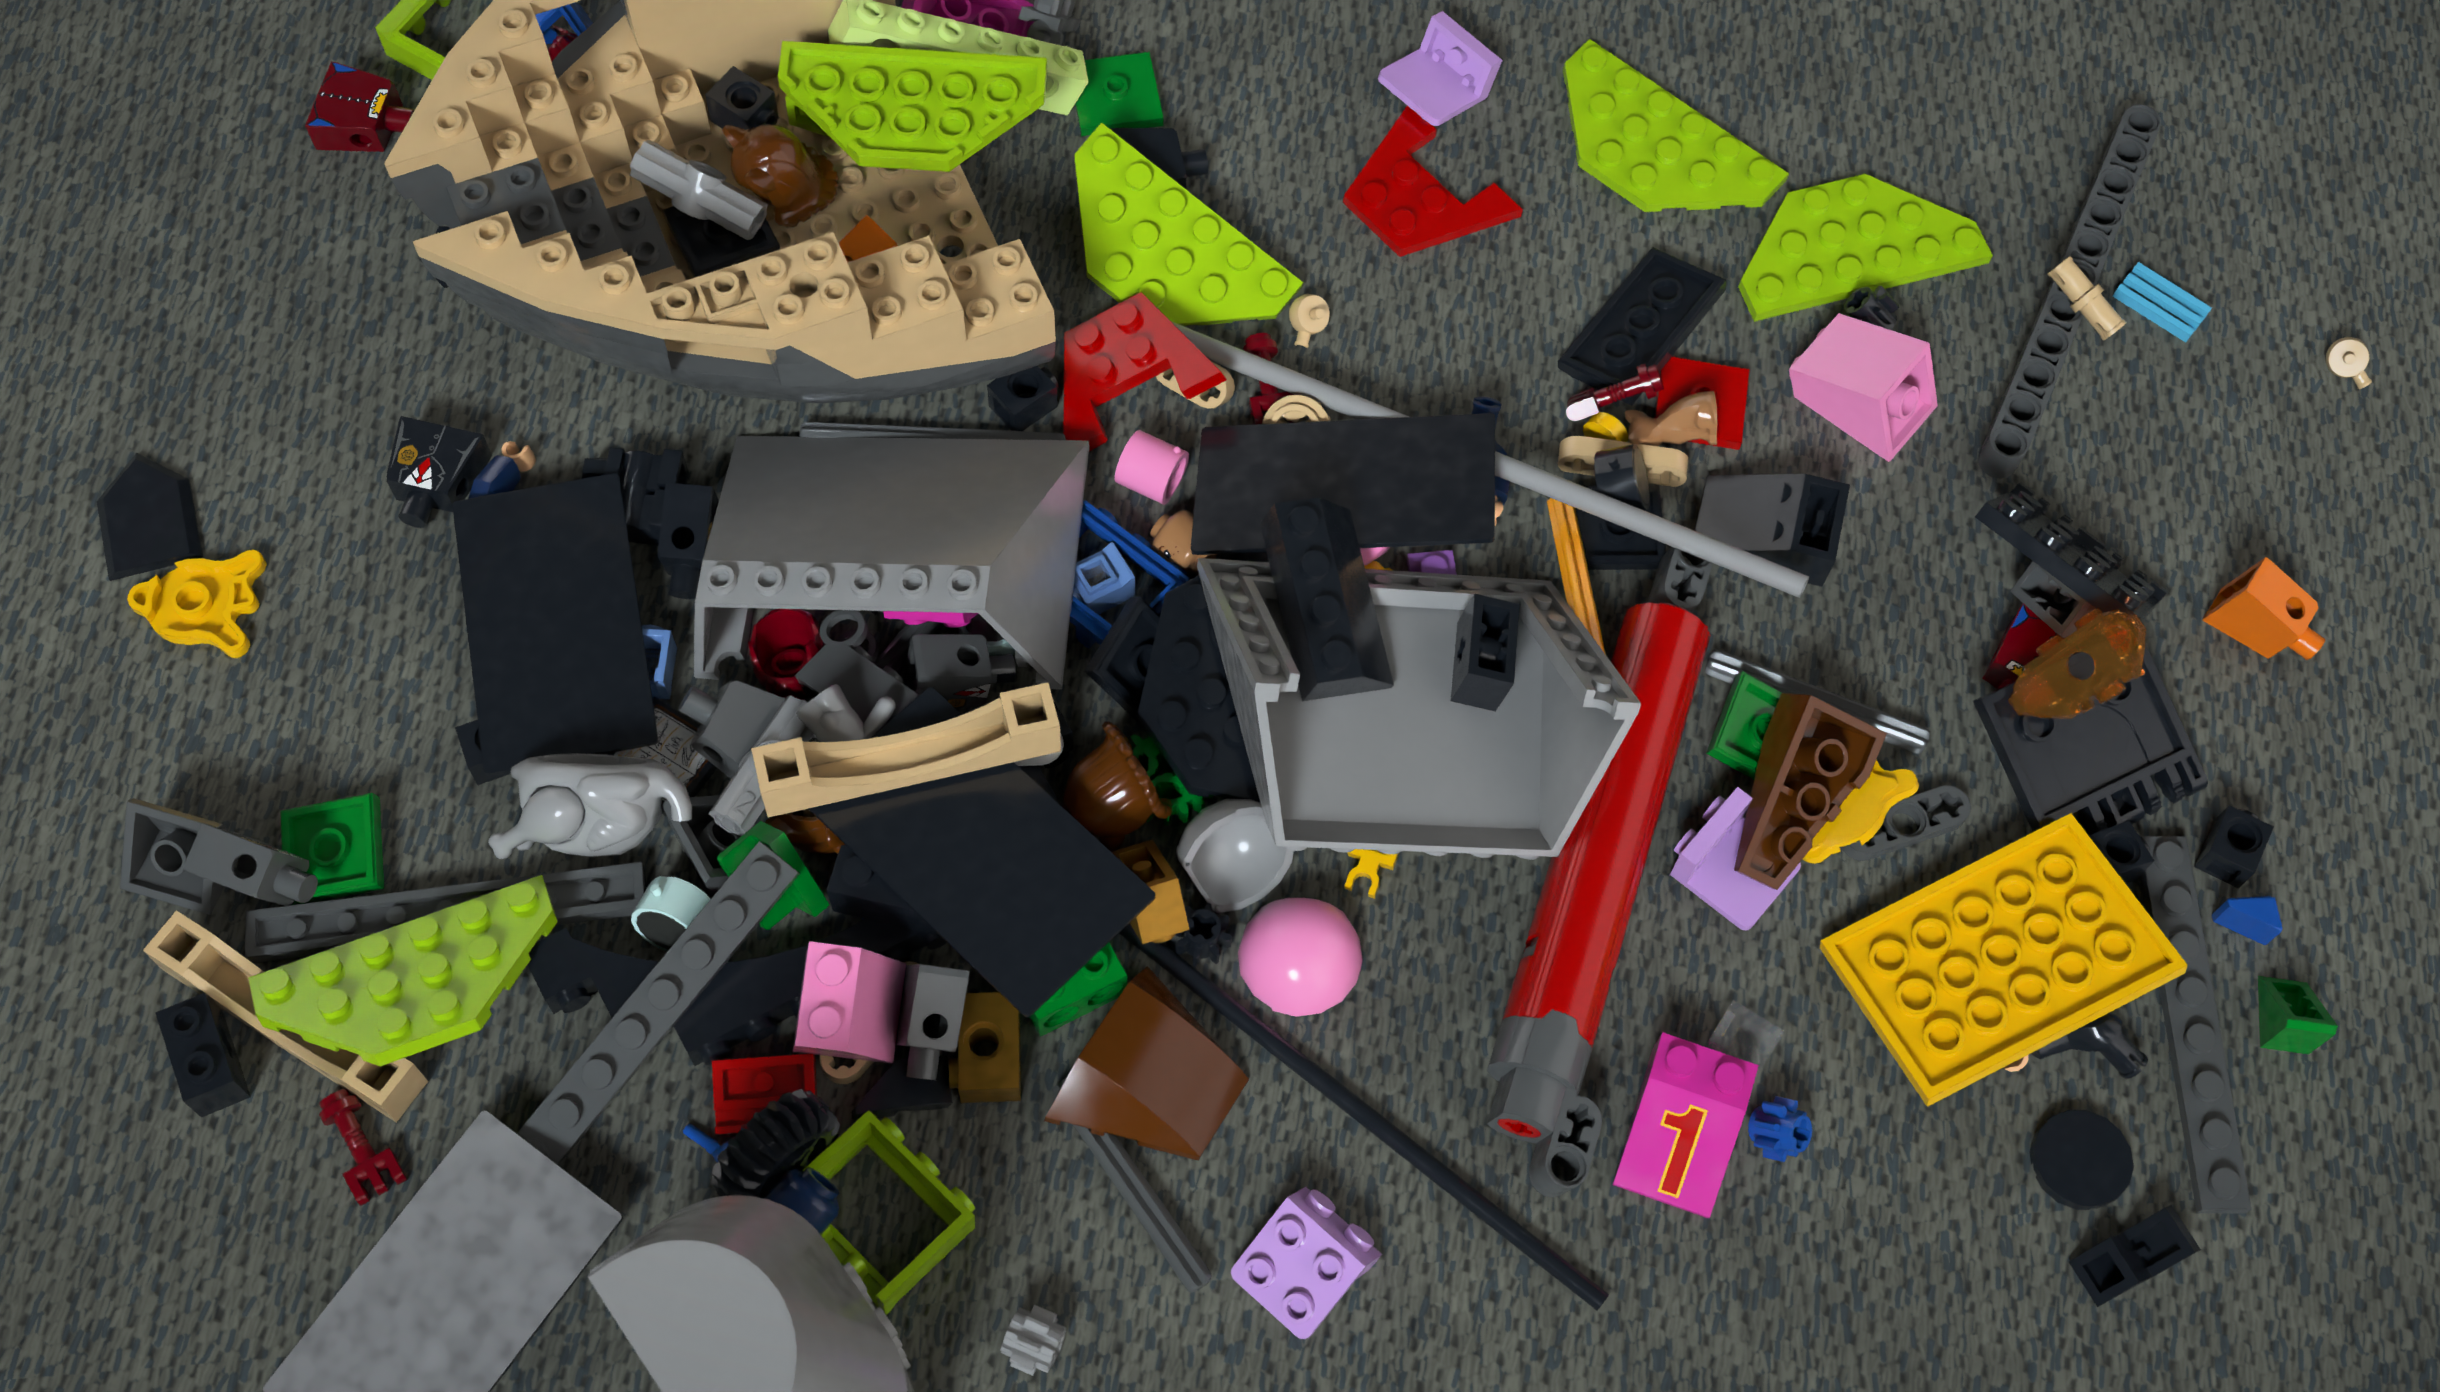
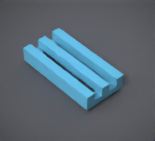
[2113,262,2212,343]

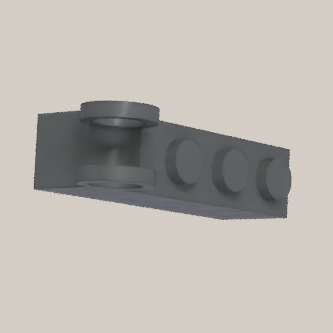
[795,610,924,724]

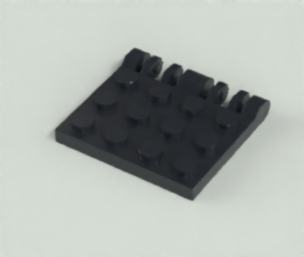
[1975,482,2168,633]
[1973,625,2208,835]

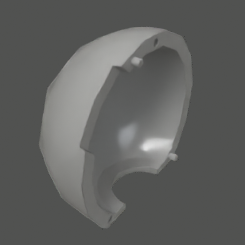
[1176,799,1294,913]

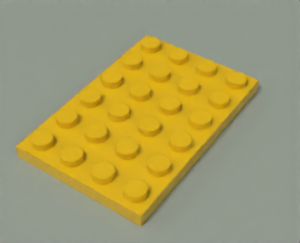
[1820,813,2188,1107]

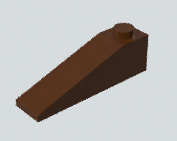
[1734,693,1887,890]

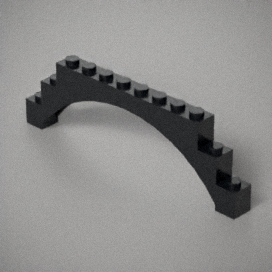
[527,700,1074,1067]

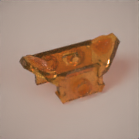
[2008,608,2147,719]

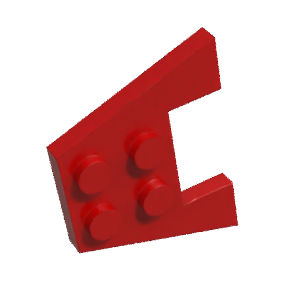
[1343,105,1523,257]
[1063,292,1227,451]

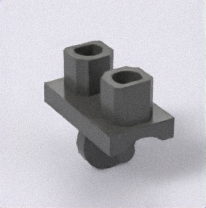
[1019,0,1081,46]

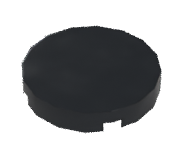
[2030,1110,2134,1210]

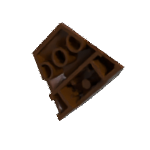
[1044,966,1249,1161]

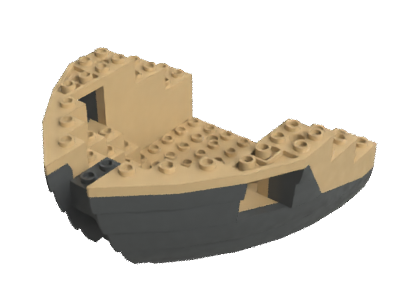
[384,0,1056,403]

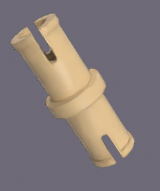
[2047,256,2127,341]

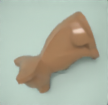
[1625,391,1717,446]

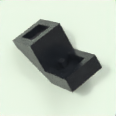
[2069,1205,2201,1307]

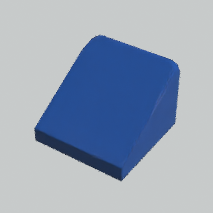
[2212,896,2282,945]

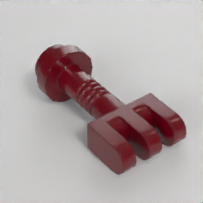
[1243,333,1295,425]
[1566,363,1664,421]
[319,1089,408,1206]

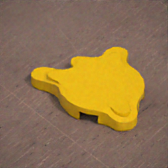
[127,549,267,658]
[1803,759,1919,864]

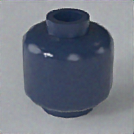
[764,1167,839,1235]

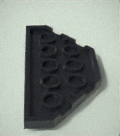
[1137,575,1260,803]

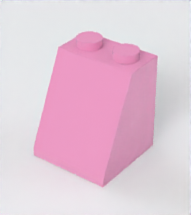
[1789,313,1938,462]
[793,941,906,1064]

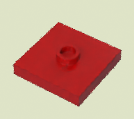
[1654,357,1750,450]

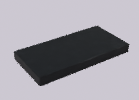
[1558,247,1726,406]

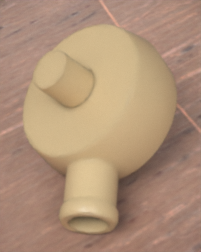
[1289,294,1330,348]
[2326,337,2372,389]

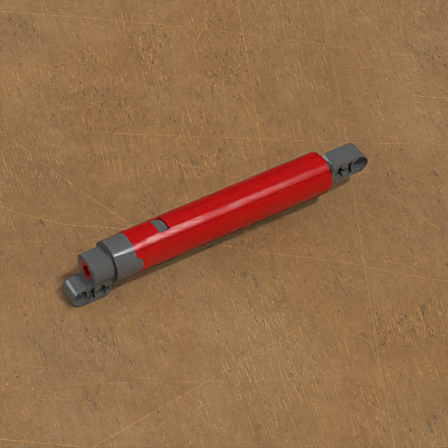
[1487,547,1713,1198]

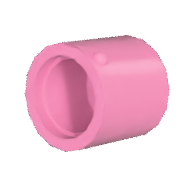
[1114,430,1189,505]

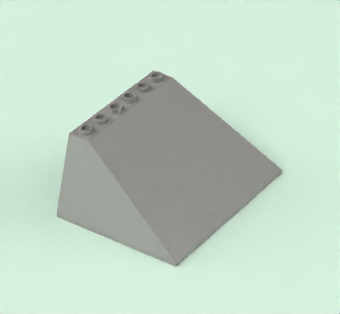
[694,436,1089,689]
[1197,558,1641,860]

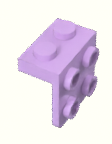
[1378,11,1502,126]
[1670,787,1801,930]
[1231,1187,1382,1339]

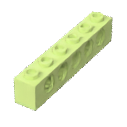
[828,0,1088,115]

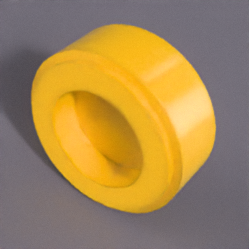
[1583,412,1629,442]

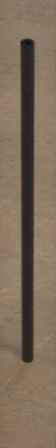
[1119,923,1609,1311]

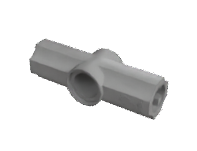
[630,140,768,240]
[708,695,813,836]

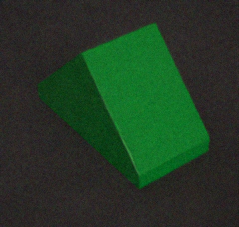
[2258,976,2338,1054]

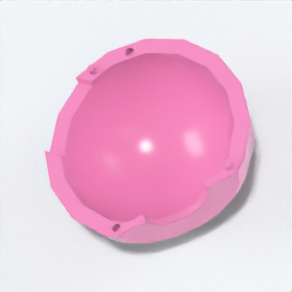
[1238,897,1363,1017]

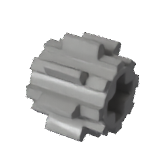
[1000,1305,1067,1376]

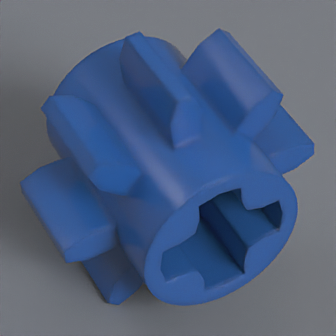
[1748,1096,1812,1162]

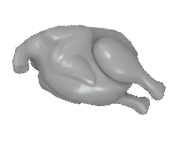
[488,753,692,860]

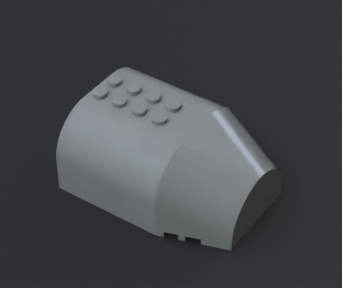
[588,1195,915,1392]

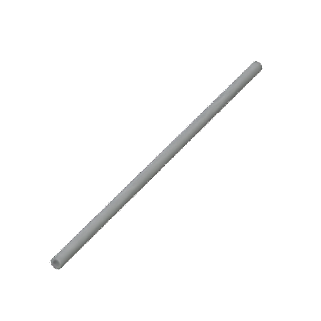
[1171,321,1809,598]

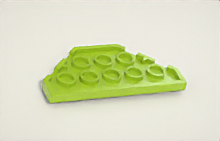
[1563,39,1789,212]
[778,41,1047,172]
[1074,122,1303,326]
[1738,174,1993,322]
[248,875,558,1066]

